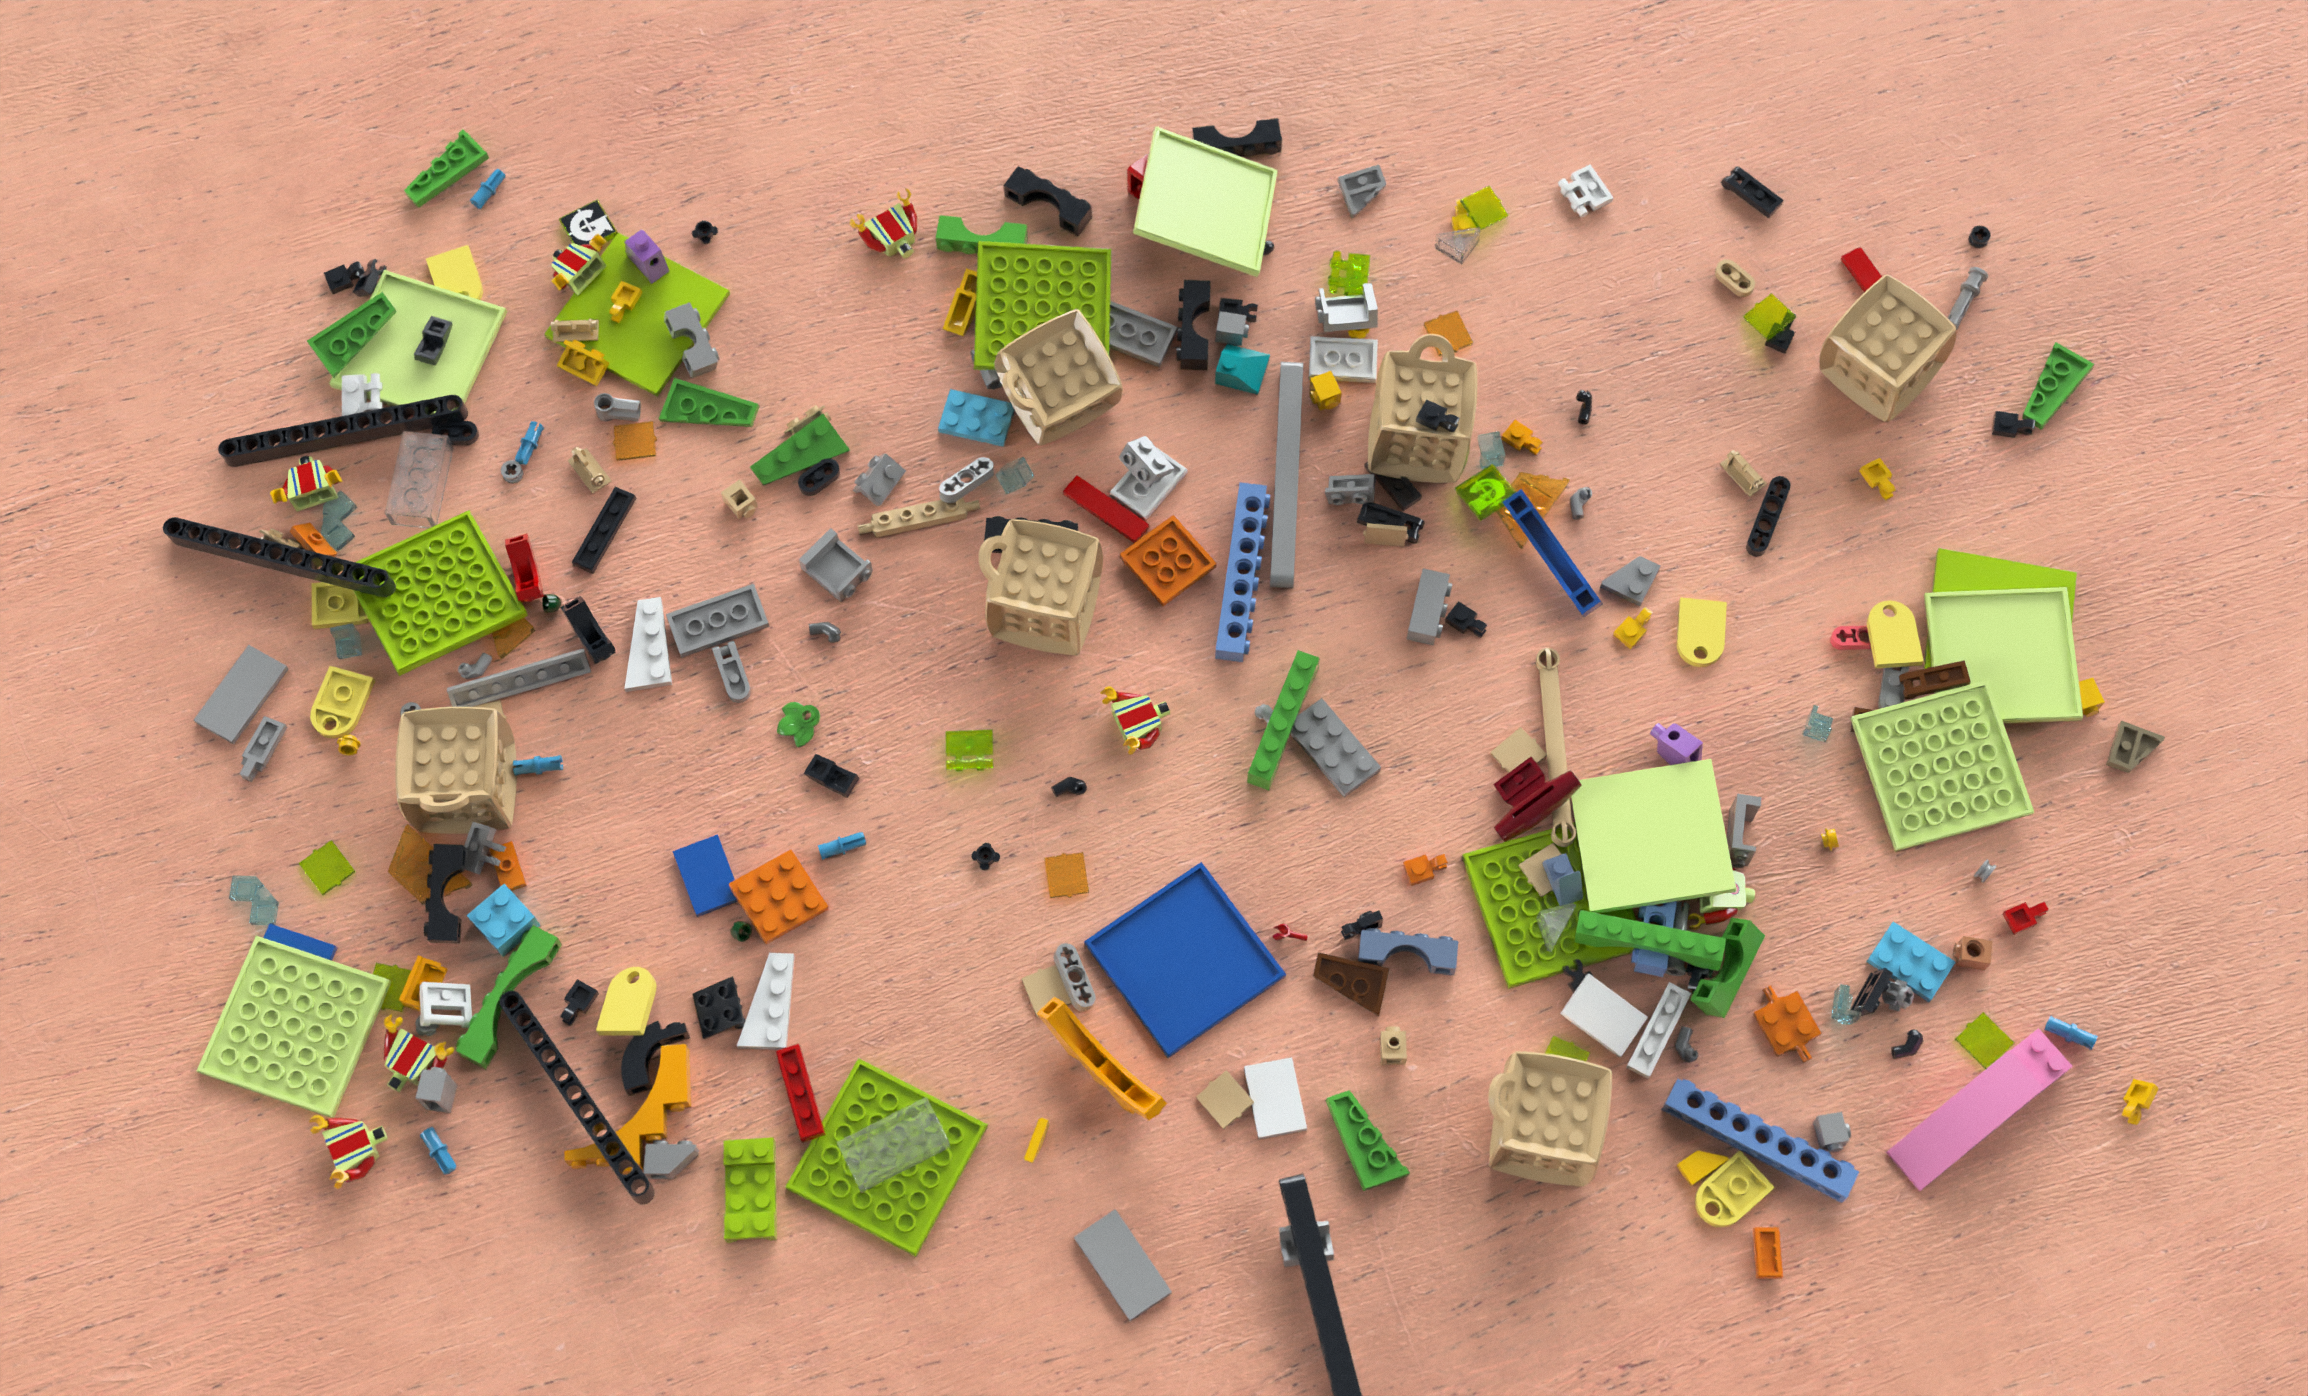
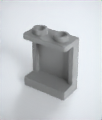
[1315,283,1378,332]
[799,528,873,602]
[1726,794,1762,868]

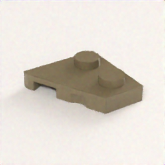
[2106,721,2165,773]

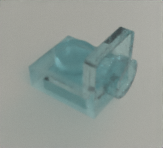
[1831,984,1861,1025]

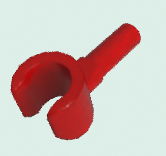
[1272,923,1308,941]

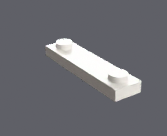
[1626,982,1691,1079]

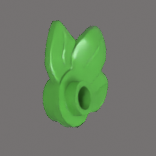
[777,702,820,748]

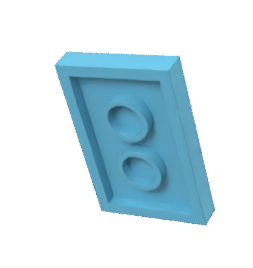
[938,389,1015,447]
[1866,922,1956,1002]

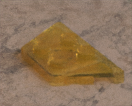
[1496,472,1570,549]
[387,824,472,905]

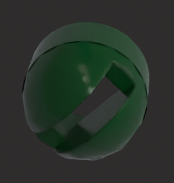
[542,594,561,613]
[730,921,752,942]

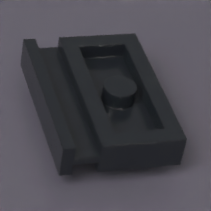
[1848,968,1893,1018]

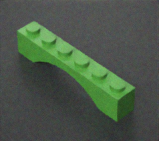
[1247,650,1320,790]
[1575,910,1726,971]
[455,925,562,1070]

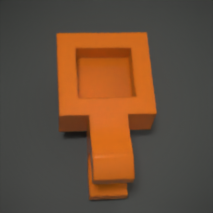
[1403,854,1448,886]

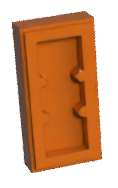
[290,522,337,557]
[489,841,527,891]
[1753,1227,1783,1279]

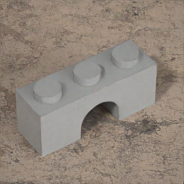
[664,302,719,379]

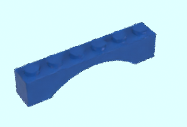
[1503,489,1603,617]

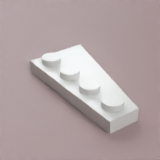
[624,597,672,692]
[737,953,795,1050]

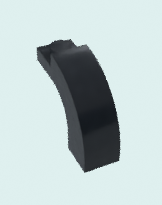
[560,596,616,664]
[621,1021,690,1096]

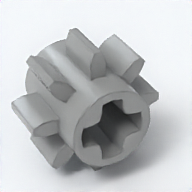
[1882,980,1914,1011]

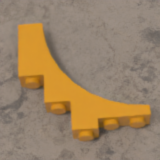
[1037,997,1167,1121]
[564,1044,691,1174]

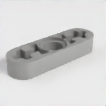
[939,457,994,503]
[1054,943,1095,1011]

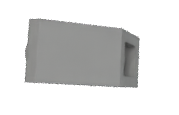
[644,1140,699,1179]

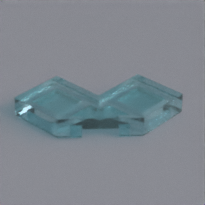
[321,490,358,552]
[229,875,279,925]

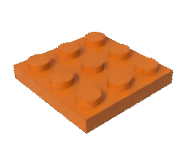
[1120,515,1217,607]
[729,849,828,945]

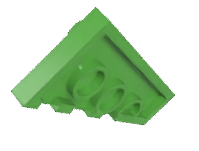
[404,129,489,208]
[307,292,396,378]
[2022,342,2094,430]
[659,378,760,427]
[750,414,850,486]
[1325,1090,1410,1191]

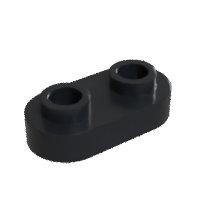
[432,421,479,445]
[798,458,840,496]

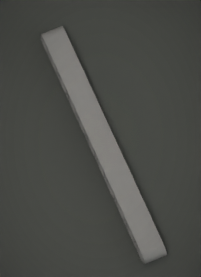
[1270,362,1303,588]

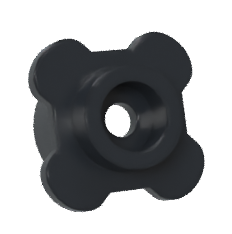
[692,220,718,244]
[971,843,1000,871]

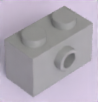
[416,1067,457,1113]

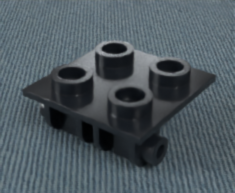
[693,976,746,1039]

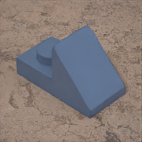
[1542,853,1583,907]

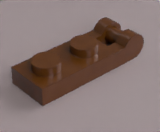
[1899,660,1971,699]

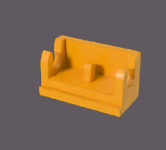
[399,955,448,1012]

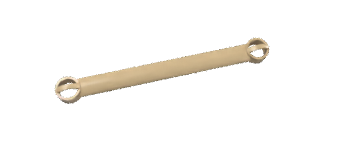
[1535,648,1576,847]

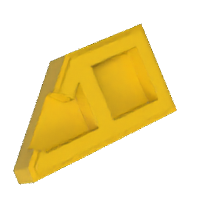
[1024,1117,1049,1163]
[1676,1150,1729,1186]

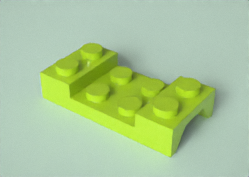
[724,1137,777,1243]

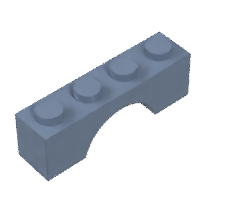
[1358,928,1458,976]

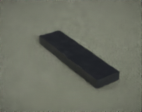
[572,486,636,574]

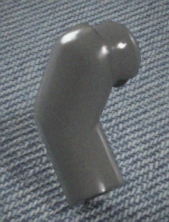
[809,622,841,643]
[1675,1026,1698,1063]

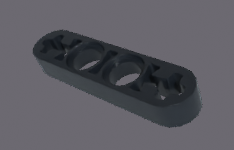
[1746,476,1791,557]

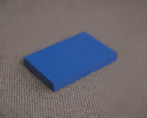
[673,834,738,917]
[263,924,338,961]

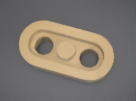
[1715,259,1755,297]

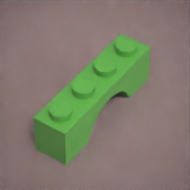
[936,215,1028,254]
[1691,918,1765,1018]

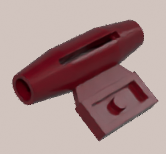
[1493,756,1582,842]

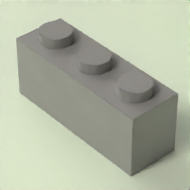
[1407,568,1452,646]

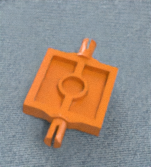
[1753,985,1822,1063]

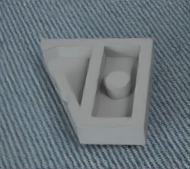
[1337,165,1386,218]
[1600,556,1660,606]

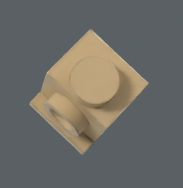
[721,479,758,519]
[1380,1026,1407,1065]

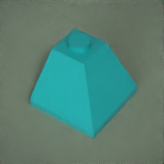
[1215,344,1270,395]

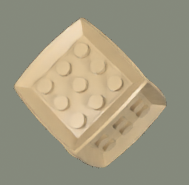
[1819,275,1956,422]
[995,309,1123,446]
[1368,334,1477,483]
[979,519,1103,655]
[395,707,517,834]
[1488,1051,1612,1186]

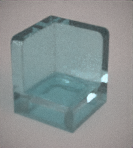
[1477,431,1506,469]
[995,456,1034,494]
[330,623,362,659]
[1802,705,1833,742]

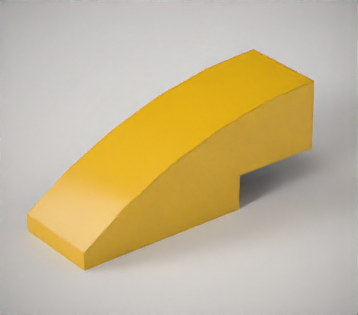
[942,268,977,337]

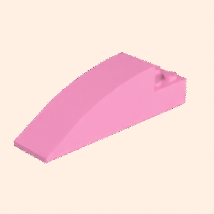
[1886,1028,2072,1191]

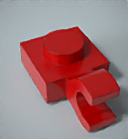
[2002,902,2049,935]

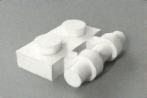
[1558,165,1613,218]
[342,373,383,416]

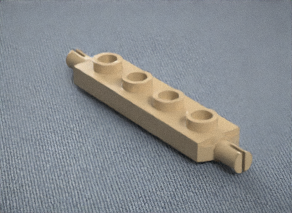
[858,498,980,538]

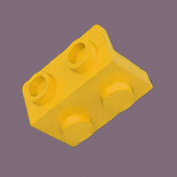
[556,339,609,387]

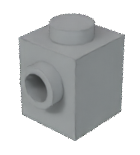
[1215,311,1249,346]
[1813,1112,1851,1152]

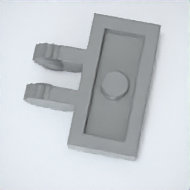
[464,822,506,874]

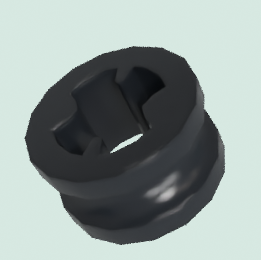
[1968,226,1991,248]

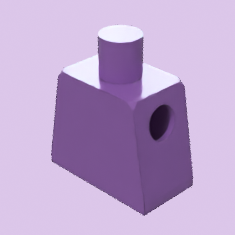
[624,230,669,284]
[1650,723,1703,765]

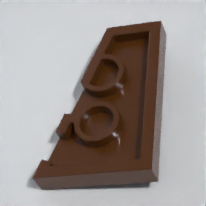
[1313,952,1389,1016]

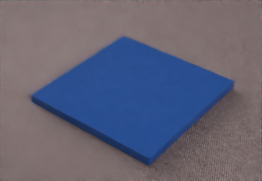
[1084,862,1286,1058]

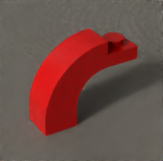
[505,533,544,603]

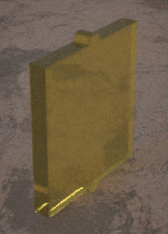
[1424,310,1473,357]
[613,421,657,461]
[1044,852,1089,898]

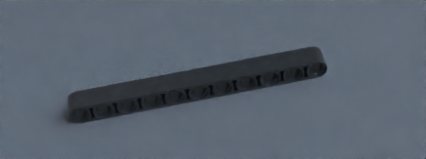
[218,395,468,467]
[163,517,396,597]
[500,991,655,1205]
[1279,1173,1362,1396]

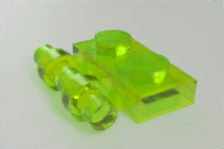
[1327,251,1370,296]
[946,729,994,772]

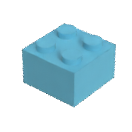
[467,884,540,957]

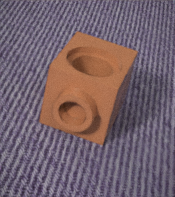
[1953,936,1993,971]

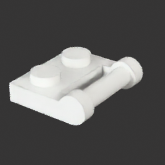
[419,982,472,1028]

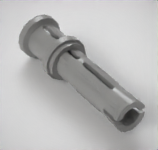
[1947,267,1988,330]
[1665,902,1690,976]

